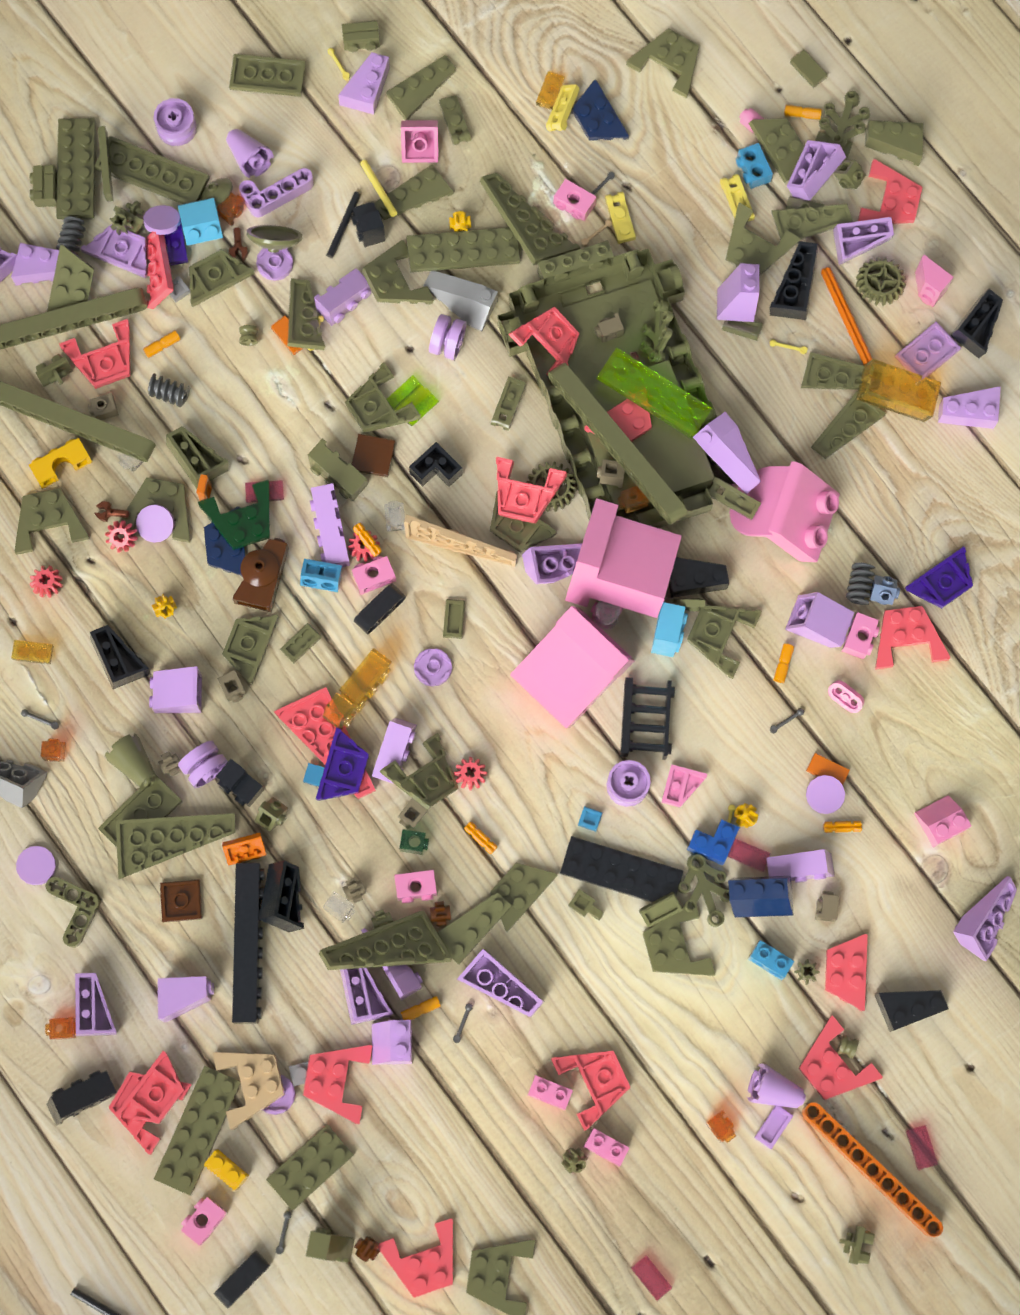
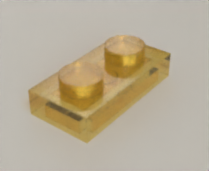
[536,71,565,110]
[11,640,54,665]

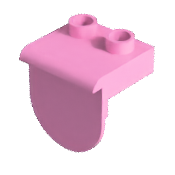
[730,461,840,562]

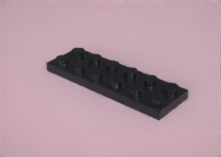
[560,836,683,903]

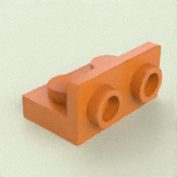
[222,832,266,866]

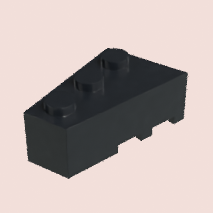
[950,289,1003,358]
[669,557,729,598]
[90,625,149,689]
[259,860,304,932]
[874,990,949,1032]
[46,1070,117,1126]

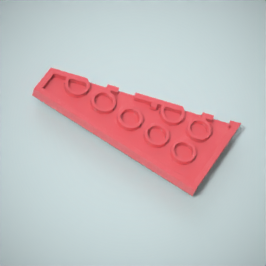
[274,687,376,799]

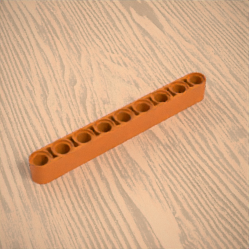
[802,1102,943,1237]

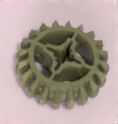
[856,257,906,306]
[526,461,577,512]

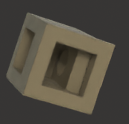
[594,313,624,343]
[88,392,119,420]
[597,459,625,489]
[217,670,246,703]
[398,798,428,829]
[815,891,839,922]

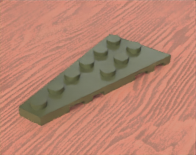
[480,173,580,265]
[116,813,236,880]

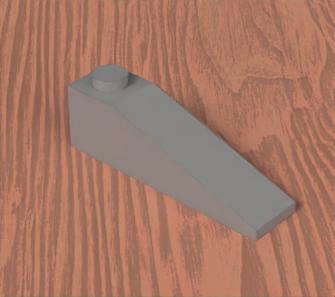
[423,271,498,331]
[0,760,47,808]

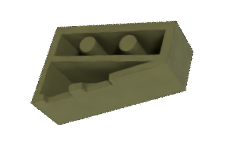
[865,120,923,166]
[166,426,229,489]
[308,438,368,501]
[306,1227,355,1263]

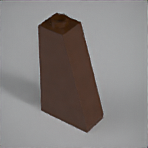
[233,538,289,612]

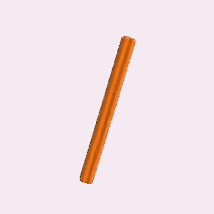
[821,267,873,366]

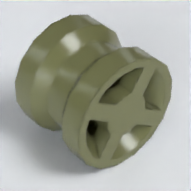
[239,325,258,346]
[837,1035,859,1059]

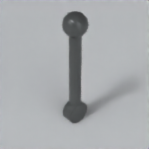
[590,172,615,195]
[770,708,804,734]
[21,709,59,730]
[453,1003,473,1043]
[276,1211,292,1254]

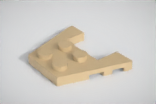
[212,1052,285,1130]

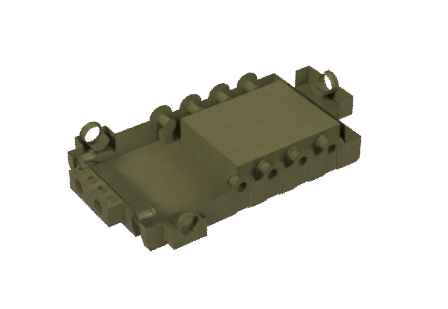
[497,240,738,528]

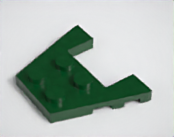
[198,480,270,550]

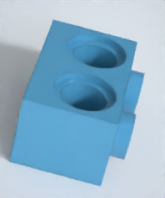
[736,143,773,189]
[300,559,342,592]
[748,940,794,980]

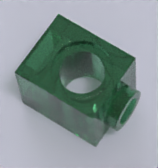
[399,829,429,855]

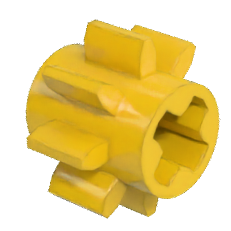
[449,211,471,232]
[152,594,177,619]
[734,803,758,828]

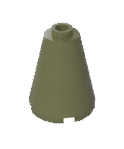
[105,733,156,788]

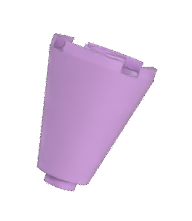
[226,129,273,178]
[747,1063,806,1108]

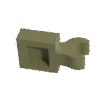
[568,889,604,921]

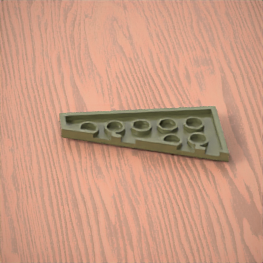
[319,910,452,970]

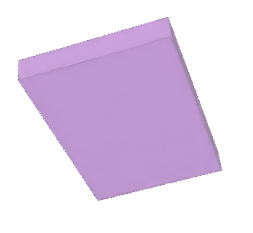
[895,322,961,384]

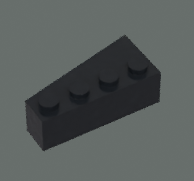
[770,241,818,320]

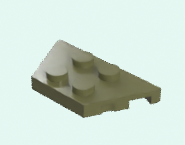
[748,118,804,183]
[47,243,94,312]
[189,249,255,307]
[490,492,557,553]
[222,614,279,685]
[490,863,558,932]

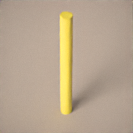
[361,160,397,217]

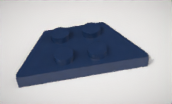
[572,80,629,141]
[204,506,245,577]

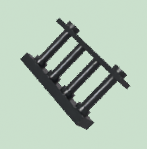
[620,677,675,760]

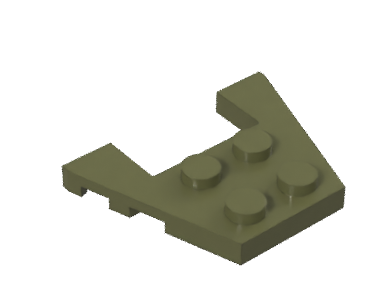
[626,28,699,98]
[726,202,801,276]
[362,240,434,304]
[345,362,421,433]
[119,478,190,543]
[15,488,89,555]
[687,605,762,679]
[380,733,458,810]
[643,903,715,976]
[466,1239,535,1315]

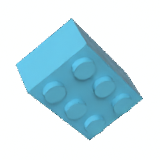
[651,602,688,657]

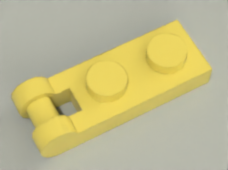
[546,84,580,131]
[720,174,755,222]
[605,191,636,244]

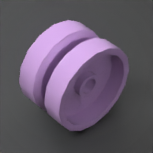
[154,98,197,146]
[429,314,467,360]
[178,741,228,788]
[606,760,651,807]

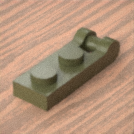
[439,95,471,145]
[491,376,526,431]
[705,477,761,520]

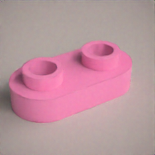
[828,680,864,713]

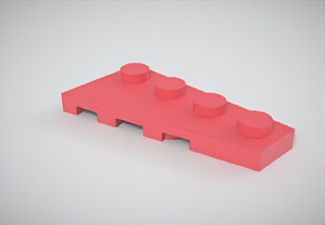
[146,231,174,309]

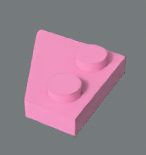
[661,764,707,807]

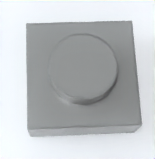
[169,276,191,303]
[289,1062,308,1087]

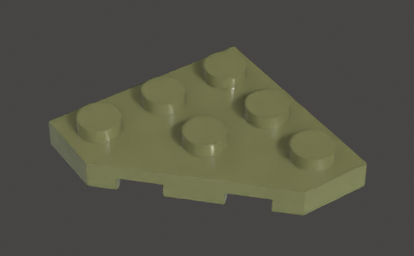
[663,598,705,611]

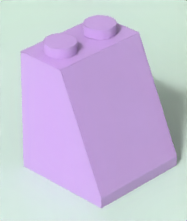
[717,263,759,322]
[785,592,854,648]
[149,667,202,713]
[158,976,215,1022]
[372,1020,412,1065]

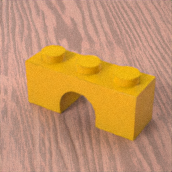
[29,438,92,489]

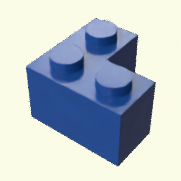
[687,820,740,866]

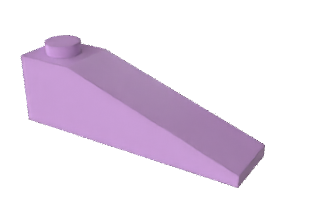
[693,412,761,494]
[522,543,582,584]
[953,876,1017,961]
[361,928,423,1001]

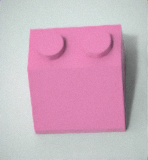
[401,120,438,163]
[915,255,953,307]
[914,795,971,847]

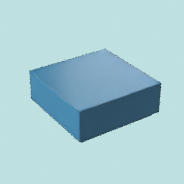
[303,763,325,787]
[578,806,602,832]

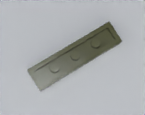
[98,126,114,202]

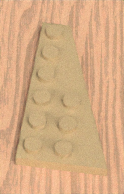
[404,514,517,567]

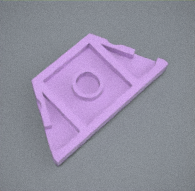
[81,224,147,278]

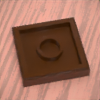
[352,434,395,478]
[160,879,202,923]

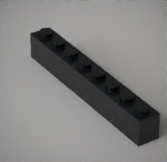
[232,863,265,1024]

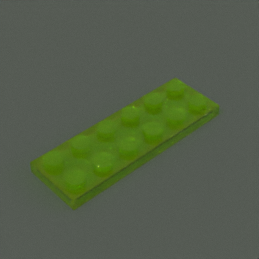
[596,347,712,439]

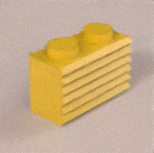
[204,1149,249,1190]

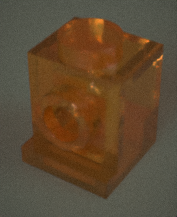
[216,192,245,226]
[618,486,649,513]
[40,739,66,762]
[45,1017,76,1040]
[705,1110,736,1143]

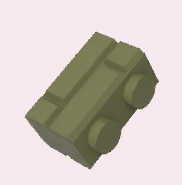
[342,21,380,52]
[30,165,57,207]

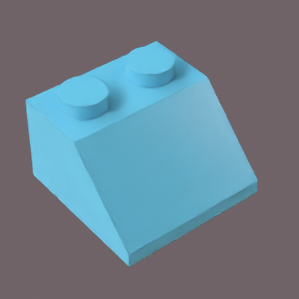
[178,198,223,246]

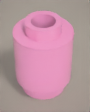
[740,108,764,133]

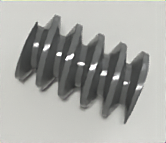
[56,216,86,255]
[148,373,190,407]
[846,562,876,605]

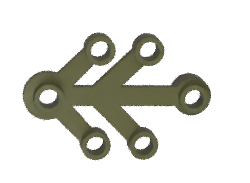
[819,91,870,149]
[640,299,674,365]
[678,853,730,927]

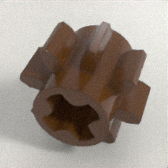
[430,901,451,926]
[354,1236,380,1262]

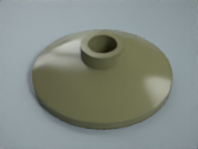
[200,178,233,206]

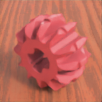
[105,520,138,553]
[348,530,380,562]
[30,565,63,598]
[454,757,487,791]

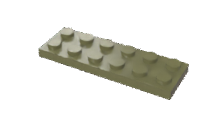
[56,118,96,219]
[94,136,210,204]
[406,227,520,273]
[154,1066,241,1196]

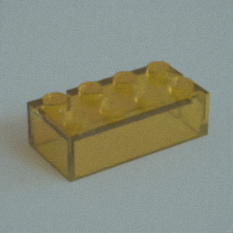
[856,359,941,422]
[322,648,392,730]

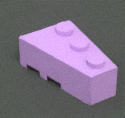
[787,140,846,201]
[11,243,59,286]
[938,386,1001,429]

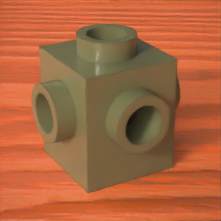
[833,159,866,189]
[255,797,288,832]

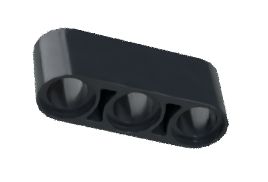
[354,583,406,635]
[214,1250,271,1309]

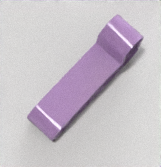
[239,168,314,217]

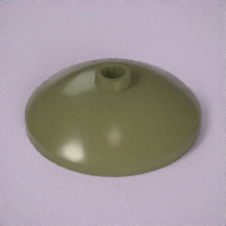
[247,225,302,253]

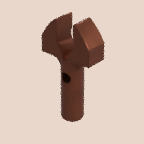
[229,227,248,261]
[94,501,130,522]

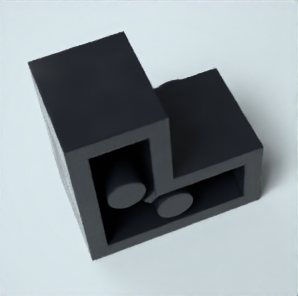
[351,201,385,248]
[409,442,463,487]
[216,759,265,807]

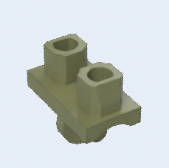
[113,201,144,234]
[35,354,73,387]
[839,1226,875,1265]

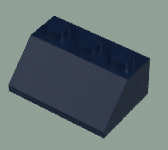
[728,876,794,918]

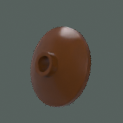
[240,550,279,587]

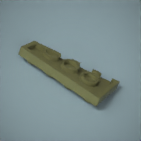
[374,165,454,220]
[287,278,325,350]
[801,352,882,390]
[437,892,512,965]

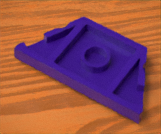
[905,546,973,609]
[316,728,369,801]

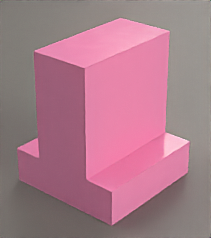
[565,498,682,618]
[510,606,635,728]

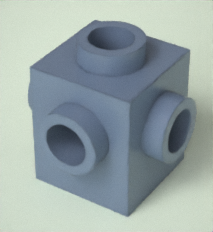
[870,575,900,605]

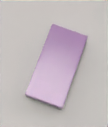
[754,1106,793,1149]

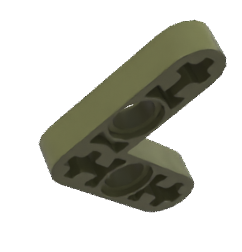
[46,877,100,948]

